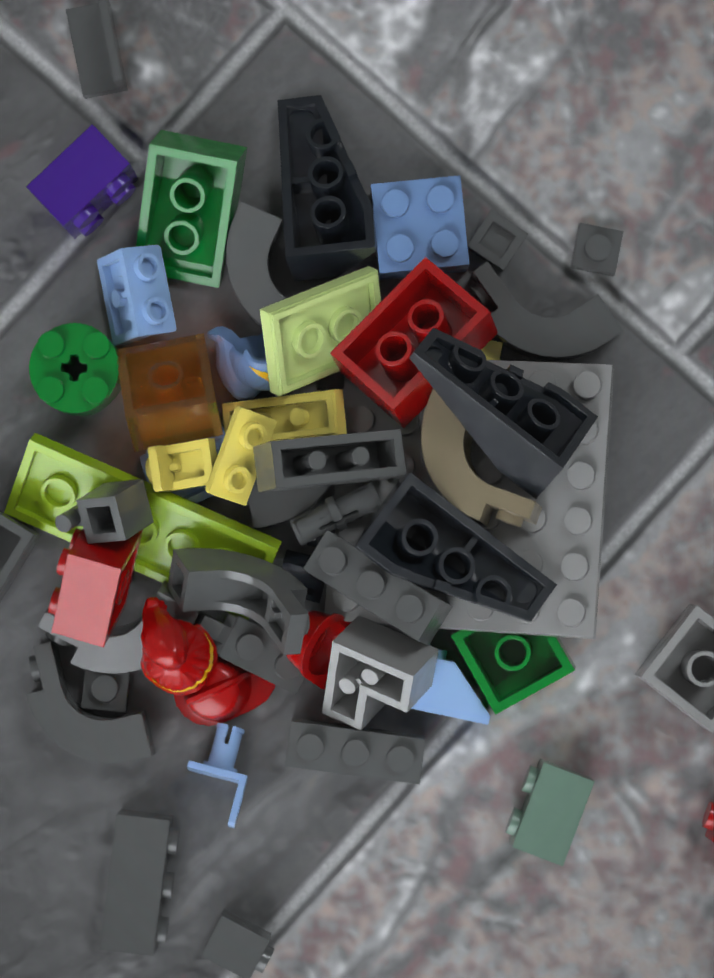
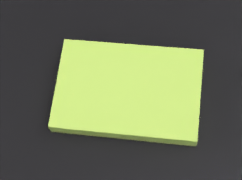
[260,266,381,397]

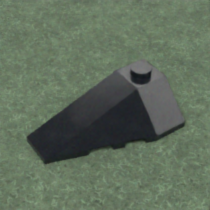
[277,95,377,281]
[409,328,598,499]
[354,472,557,622]

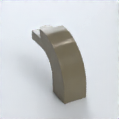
[421,388,542,528]

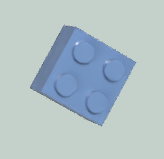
[371,175,469,280]

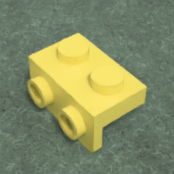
[205,405,277,506]

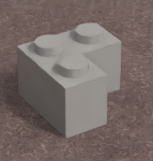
[322,616,439,730]

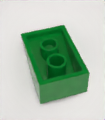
[136,130,247,288]

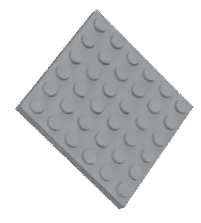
[324,360,614,639]

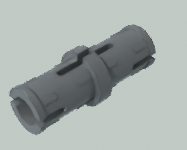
[289,481,382,546]

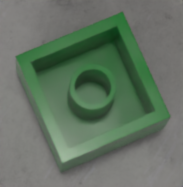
[451,630,576,715]

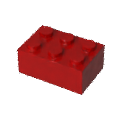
[330,257,498,429]

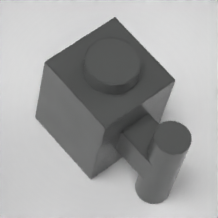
[55,479,154,544]

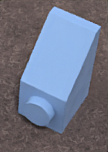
[411,648,490,725]

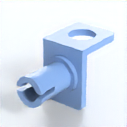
[187,723,248,829]

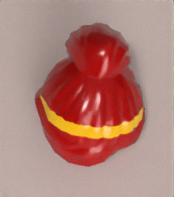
[140,597,218,696]

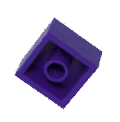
[26,124,139,239]

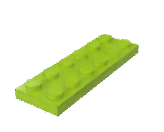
[4,433,282,620]

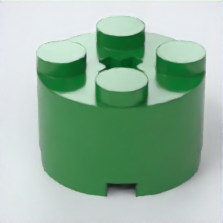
[29,323,125,416]

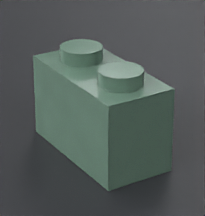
[505,758,595,866]

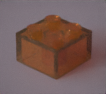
[116,333,223,452]

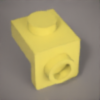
[145,438,217,492]

